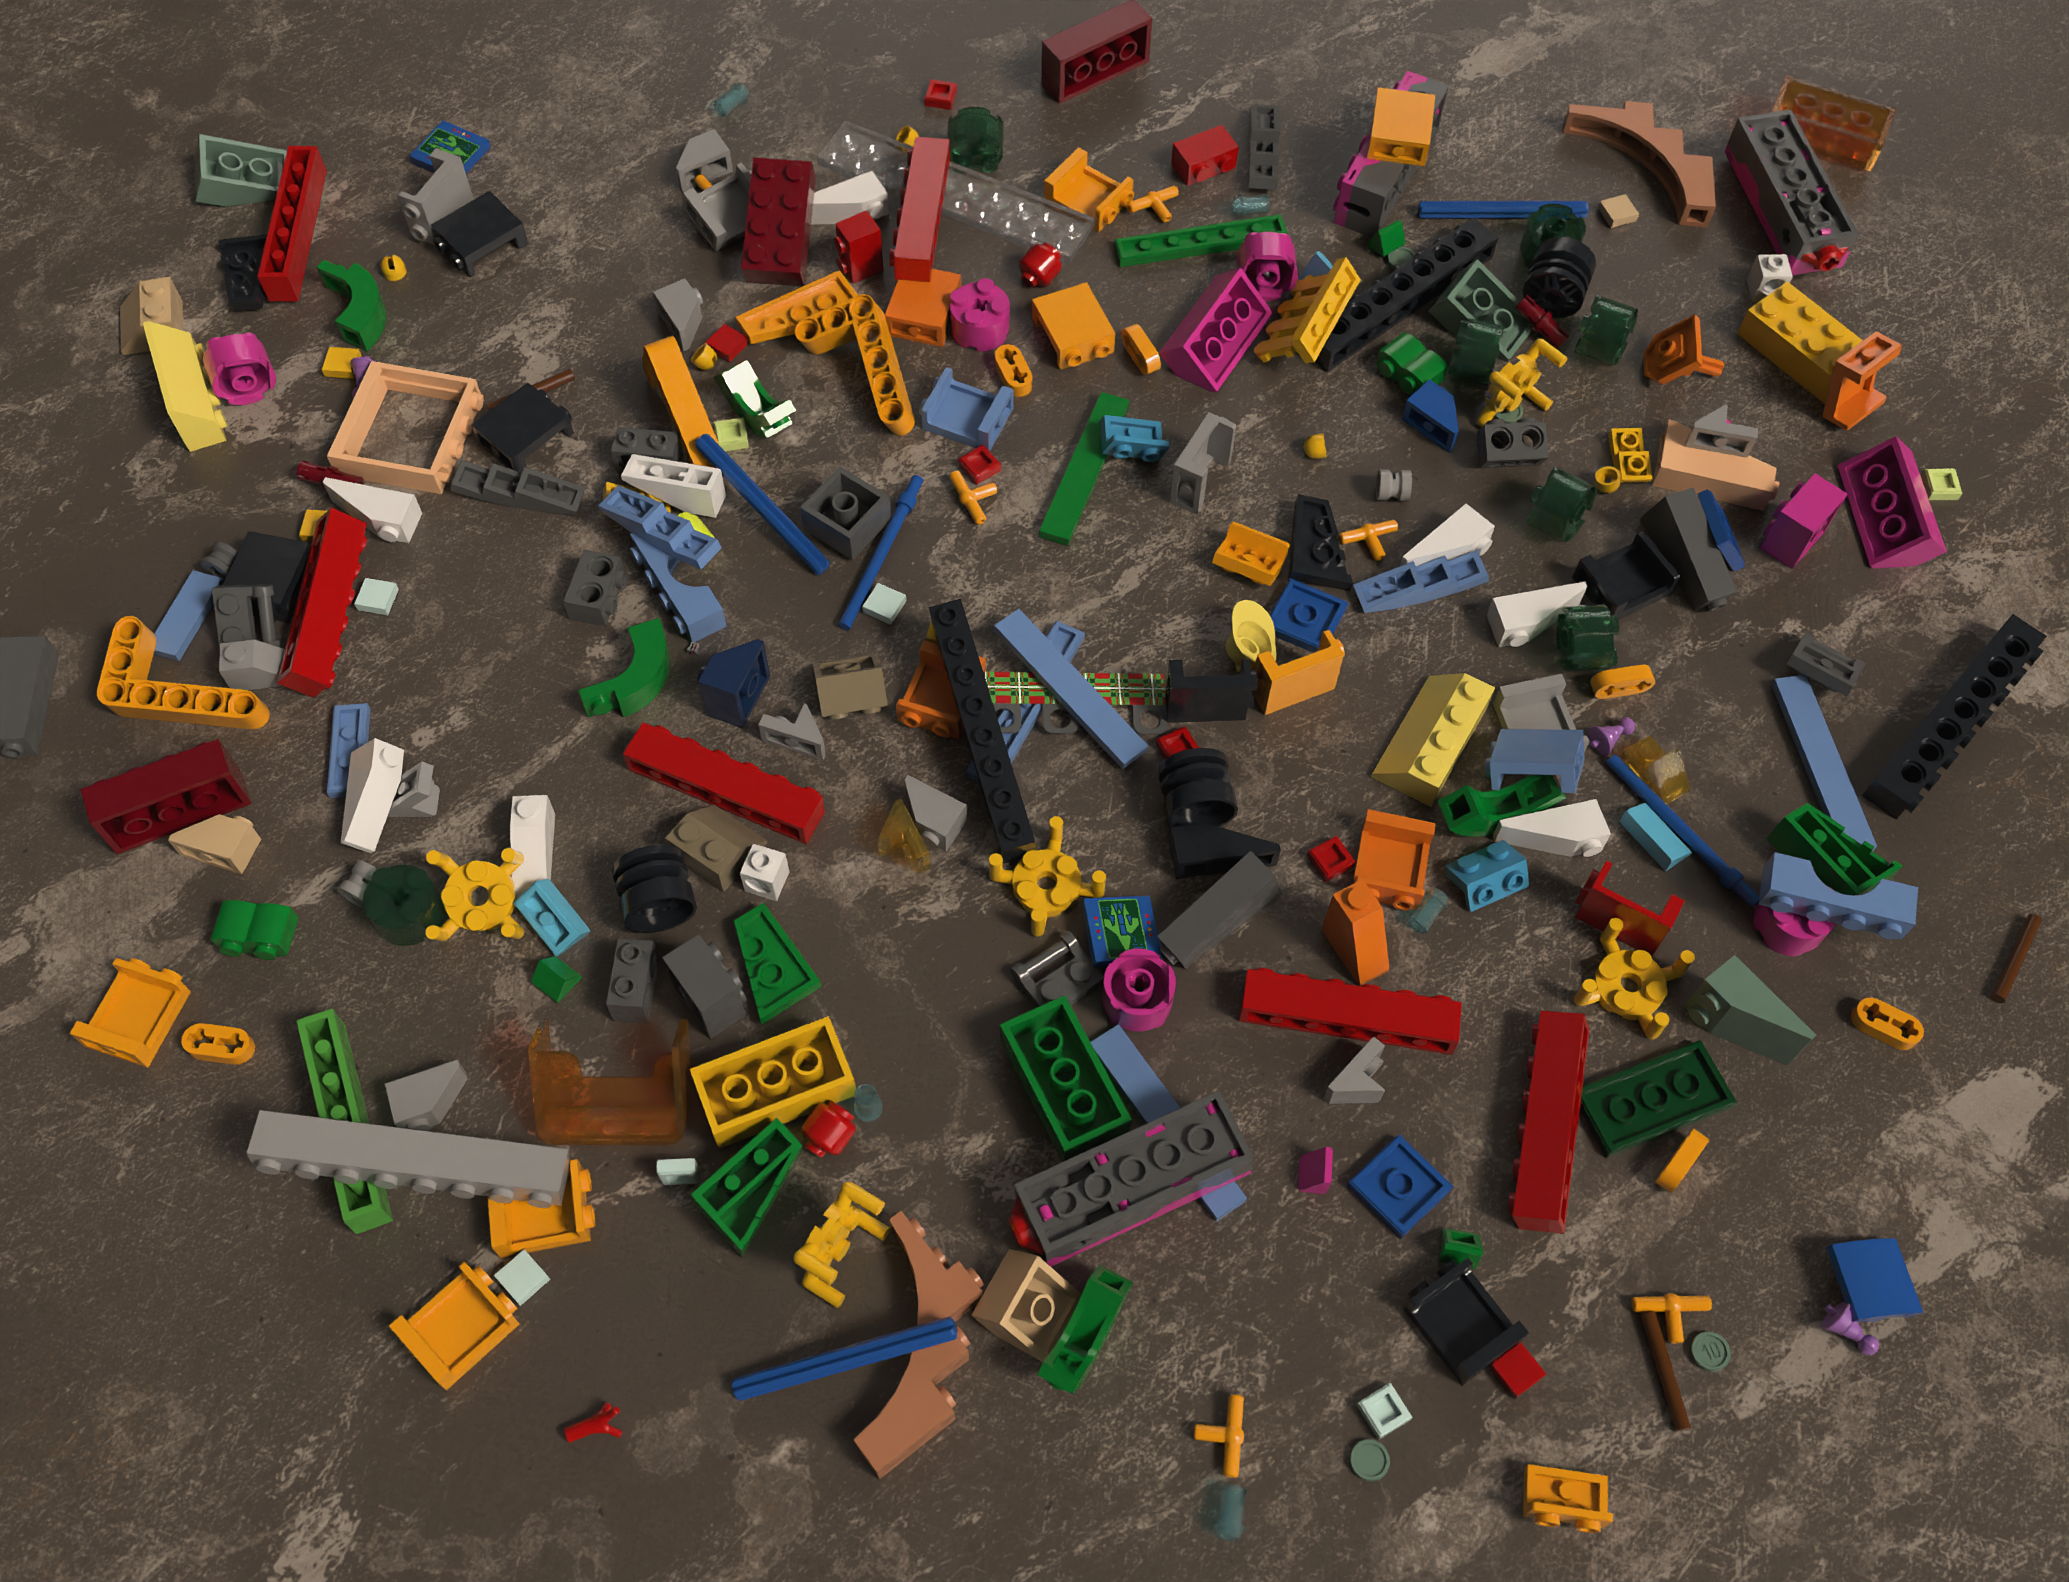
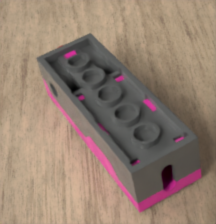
[1333,71,1449,237]
[1724,109,1859,275]
[1008,1090,1254,1267]

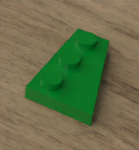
[734,902,822,1025]

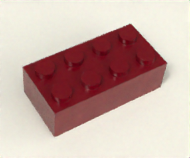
[1041,0,1152,104]
[741,157,816,287]
[80,739,252,854]

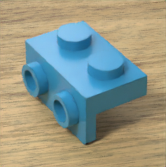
[1100,415,1170,462]
[1445,840,1529,912]

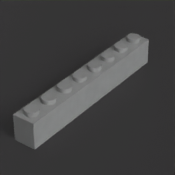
[246,1110,570,1208]

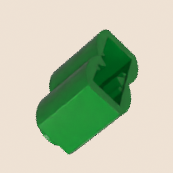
[1376,332,1448,395]
[210,900,299,960]

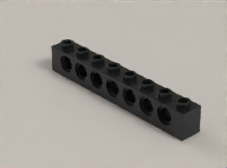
[1315,217,1499,373]
[929,598,1036,864]
[1862,614,2047,820]

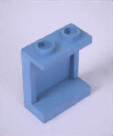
[919,367,1014,451]
[1485,729,1585,793]

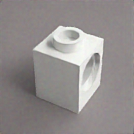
[1746,254,1793,302]
[740,844,789,901]

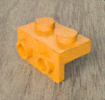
[1212,521,1290,586]
[1523,1464,1613,1533]

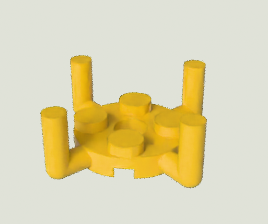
[1477,338,1568,444]
[989,816,1106,937]
[425,848,524,942]
[1574,918,1695,1040]
[793,1181,891,1308]

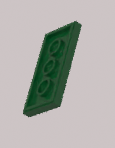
[1580,1040,1738,1159]

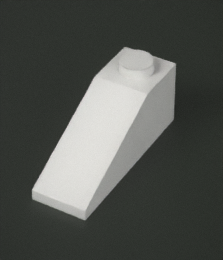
[811,171,889,225]
[621,454,726,518]
[323,477,422,543]
[1400,504,1495,567]
[1487,582,1587,647]
[341,738,404,854]
[510,795,555,907]
[1493,799,1611,857]

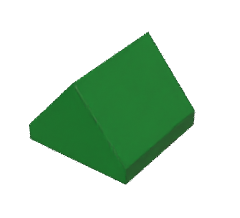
[1367,220,1406,256]
[531,956,582,1003]
[1438,1228,1483,1269]

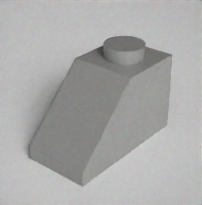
[676,129,733,192]
[653,278,703,351]
[219,639,285,690]
[905,775,967,852]
[385,1060,468,1131]

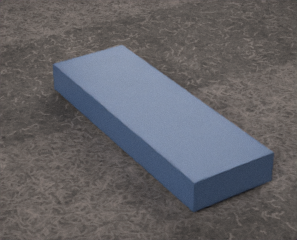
[153,570,224,662]
[327,703,371,798]

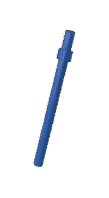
[838,475,923,631]
[1606,754,1759,908]

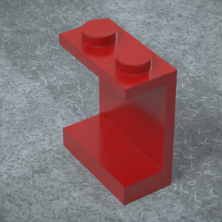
[1575,860,1685,956]

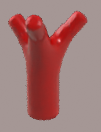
[564,1402,622,1443]

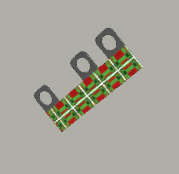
[985,671,1168,734]

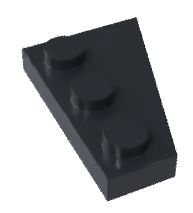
[218,234,267,311]
[1289,494,1353,591]

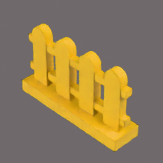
[1254,257,1361,364]

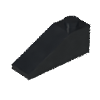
[1169,822,1281,879]

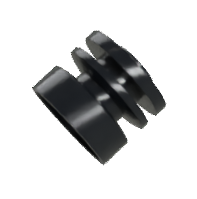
[1522,237,1596,318]
[1158,748,1238,827]
[611,845,697,933]

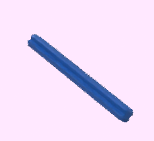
[1418,201,1589,218]
[695,433,830,575]
[732,1317,957,1401]

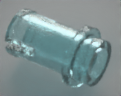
[714,83,750,117]
[1232,194,1270,217]
[1408,888,1449,933]
[854,1084,883,1122]
[1213,1485,1247,1541]

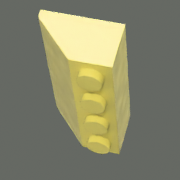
[143,321,228,452]
[1371,673,1495,807]

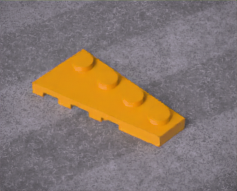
[736,270,869,344]

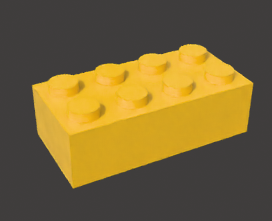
[1737,281,1863,404]
[690,1016,857,1149]

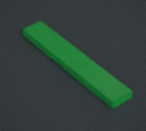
[1114,214,1288,267]
[1039,392,1130,546]

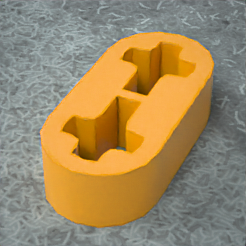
[1121,324,1161,375]
[994,344,1032,397]
[1590,665,1655,699]
[1851,997,1924,1050]
[181,1023,255,1065]
[1655,1128,1709,1193]

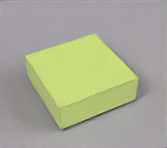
[714,417,749,451]
[1921,469,1962,500]

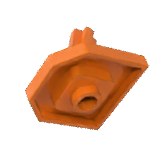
[1643,314,1724,385]

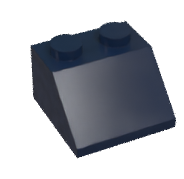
[697,639,770,728]

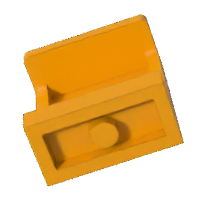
[1367,87,1435,166]
[1044,147,1134,232]
[1032,282,1115,370]
[1253,630,1345,715]
[69,958,191,1068]
[488,1159,595,1258]
[389,1261,520,1390]

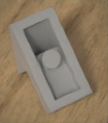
[1685,405,1758,458]
[758,703,826,761]
[387,761,440,817]
[1323,1037,1385,1104]

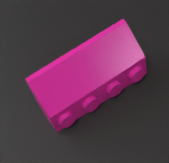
[1159,267,1273,393]
[1837,436,1947,569]

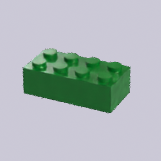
[1000,995,1132,1162]

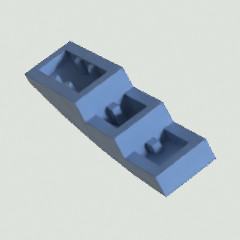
[598,485,721,569]
[1353,550,1489,613]

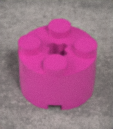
[1237,232,1298,301]
[950,278,1010,352]
[203,333,276,405]
[1753,886,1835,956]
[1102,949,1176,1032]

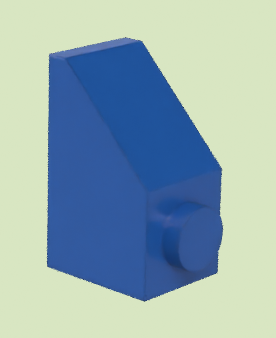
[1402,379,1459,453]

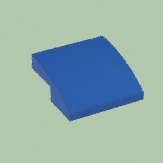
[1826,1238,1923,1322]

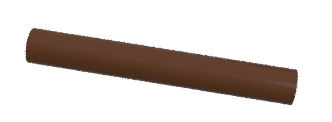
[486,369,575,411]
[1991,914,2042,1003]
[1640,1311,1691,1432]

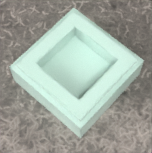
[354,578,399,615]
[862,583,906,625]
[657,1158,700,1185]
[494,1249,551,1306]
[1356,1383,1413,1440]

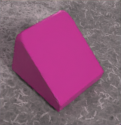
[1298,1147,1333,1194]

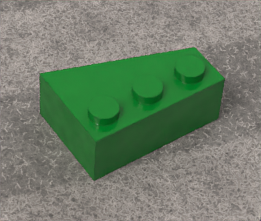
[1766,803,1903,896]
[691,1118,802,1258]

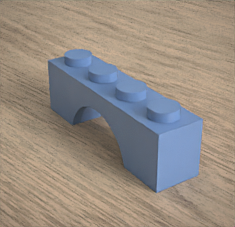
[629,533,727,642]
[1759,852,1918,940]

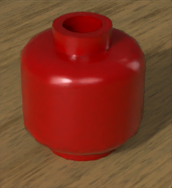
[1019,243,1062,288]
[801,1100,856,1158]

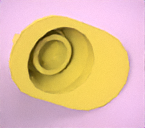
[1225,600,1277,672]

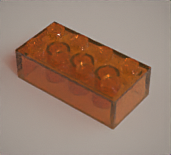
[1771,75,1896,171]

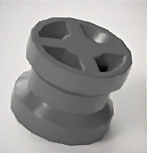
[200,542,238,581]

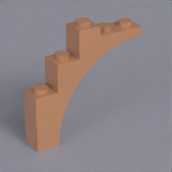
[1563,101,1716,228]
[854,1211,984,1479]

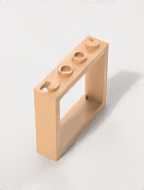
[327,361,484,494]

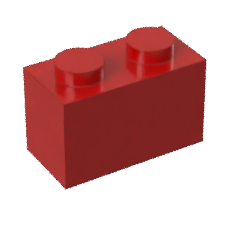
[1171,125,1239,186]
[834,210,884,284]

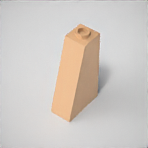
[1652,420,1779,511]

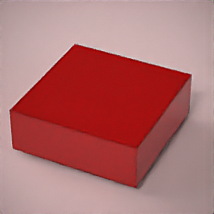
[924,79,957,110]
[705,324,748,363]
[958,444,1001,485]
[1156,726,1199,759]
[1307,835,1356,882]
[1489,1342,1547,1400]

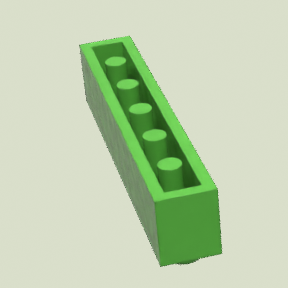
[296,1008,393,1234]

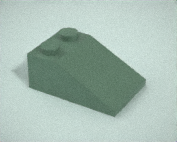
[194,134,287,207]
[1428,259,1533,362]
[1684,955,1816,1065]

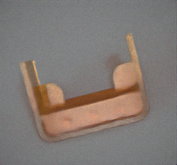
[528,1019,691,1145]

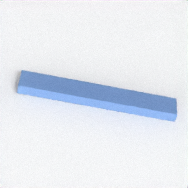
[993,609,1149,769]
[966,621,1085,782]
[1771,675,1877,851]
[1091,1024,1247,1222]

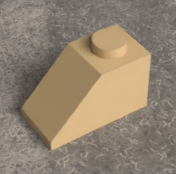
[168,814,261,874]

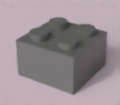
[800,466,891,561]
[662,934,747,1039]

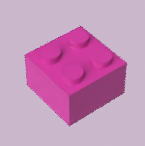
[1760,473,1848,569]

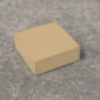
[1598,194,1639,228]

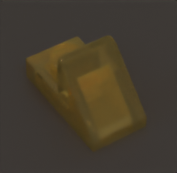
[1621,735,1690,804]
[877,799,931,874]

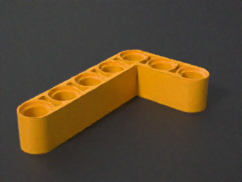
[795,294,915,436]
[642,336,725,479]
[97,616,270,730]

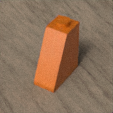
[1321,879,1390,986]

